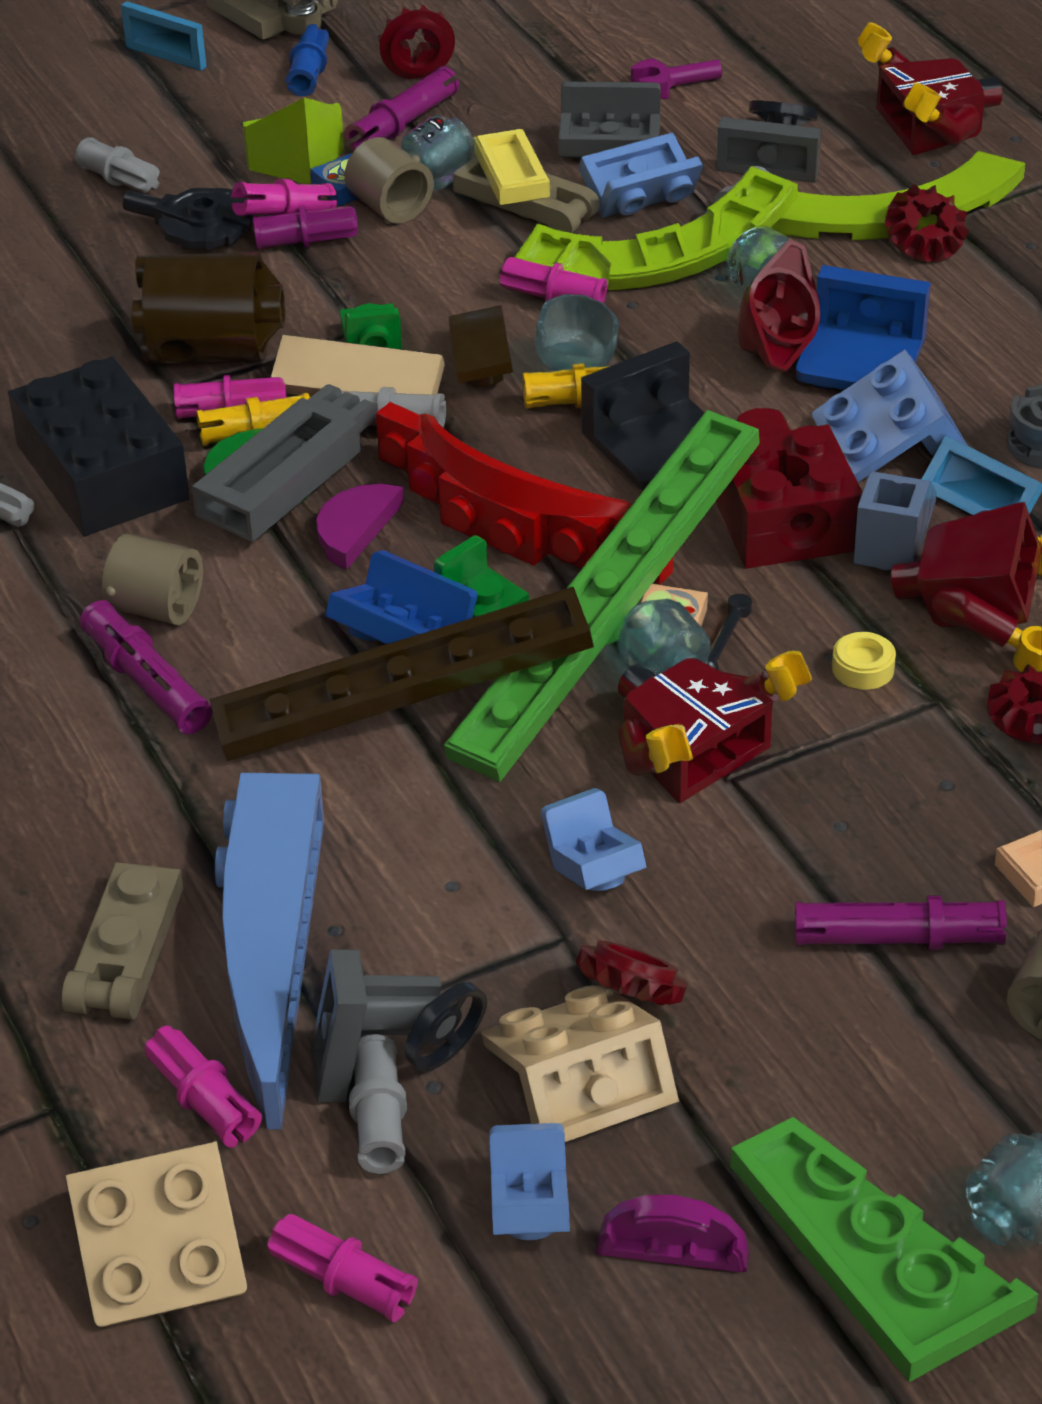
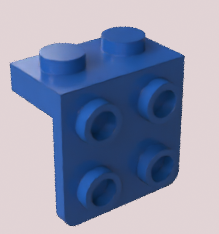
[795,265,931,390]

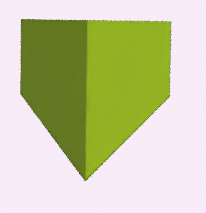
[243,97,345,184]

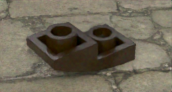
[449,305,513,387]

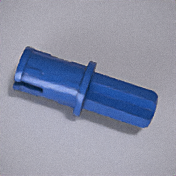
[285,24,329,96]

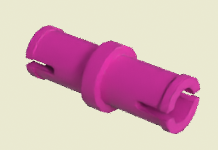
[231,179,337,216]

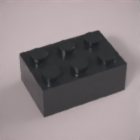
[8,356,190,537]

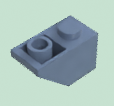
[854,471,937,571]

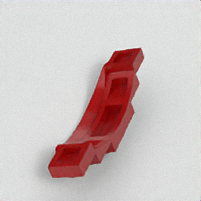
[376,402,673,585]

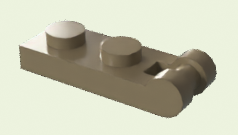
[453,156,600,233]
[62,862,183,1020]

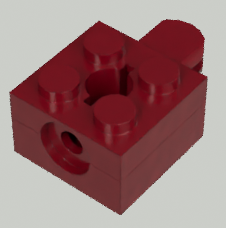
[716,408,863,569]

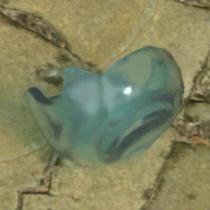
[534,294,619,371]

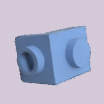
[541,788,647,891]
[489,1123,570,1240]

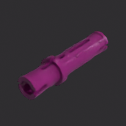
[344,66,459,152]
[79,600,213,734]
[795,895,1007,951]

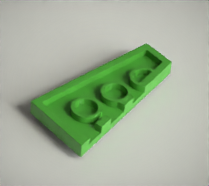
[730,1117,1039,1382]

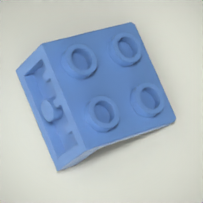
[812,349,968,482]

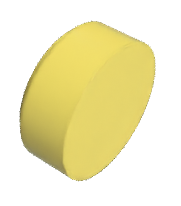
[832,632,896,690]

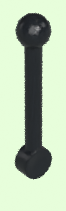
[698,593,752,670]

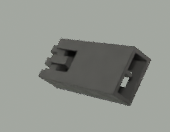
[192,384,378,542]

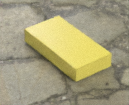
[474,129,550,205]

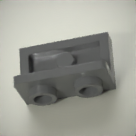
[558,81,661,160]

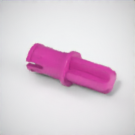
[500,257,608,313]
[174,375,287,420]
[144,1025,262,1148]
[267,1214,418,1323]

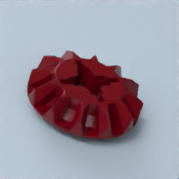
[378,5,455,79]
[885,184,969,262]
[987,664,1042,744]
[576,940,688,1005]

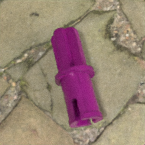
[253,206,358,250]

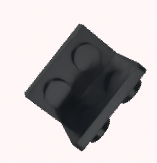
[581,341,705,490]

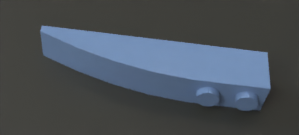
[215,773,324,1130]

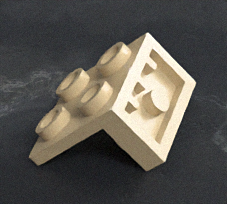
[481,985,679,1142]
[66,1141,247,1327]

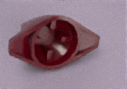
[738,239,820,373]

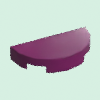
[316,484,404,570]
[595,1194,750,1272]

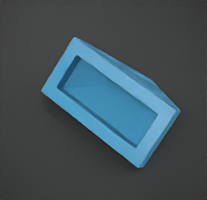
[121,1,207,71]
[921,435,1042,515]

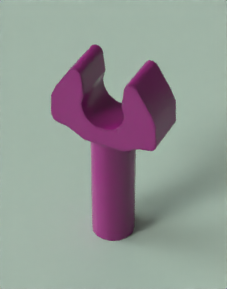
[631,58,722,100]

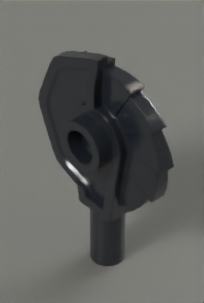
[123,188,254,250]

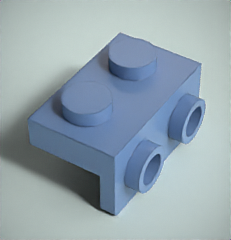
[578,133,703,218]

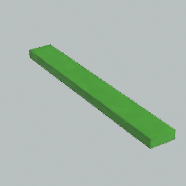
[444,410,760,782]

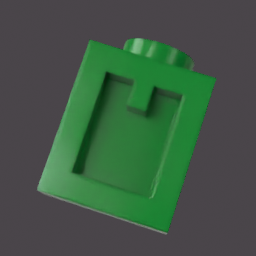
[340,303,402,350]
[434,535,529,618]

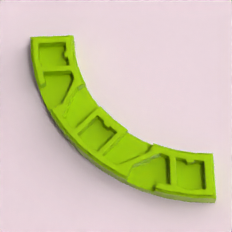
[768,151,1025,240]
[514,166,798,290]

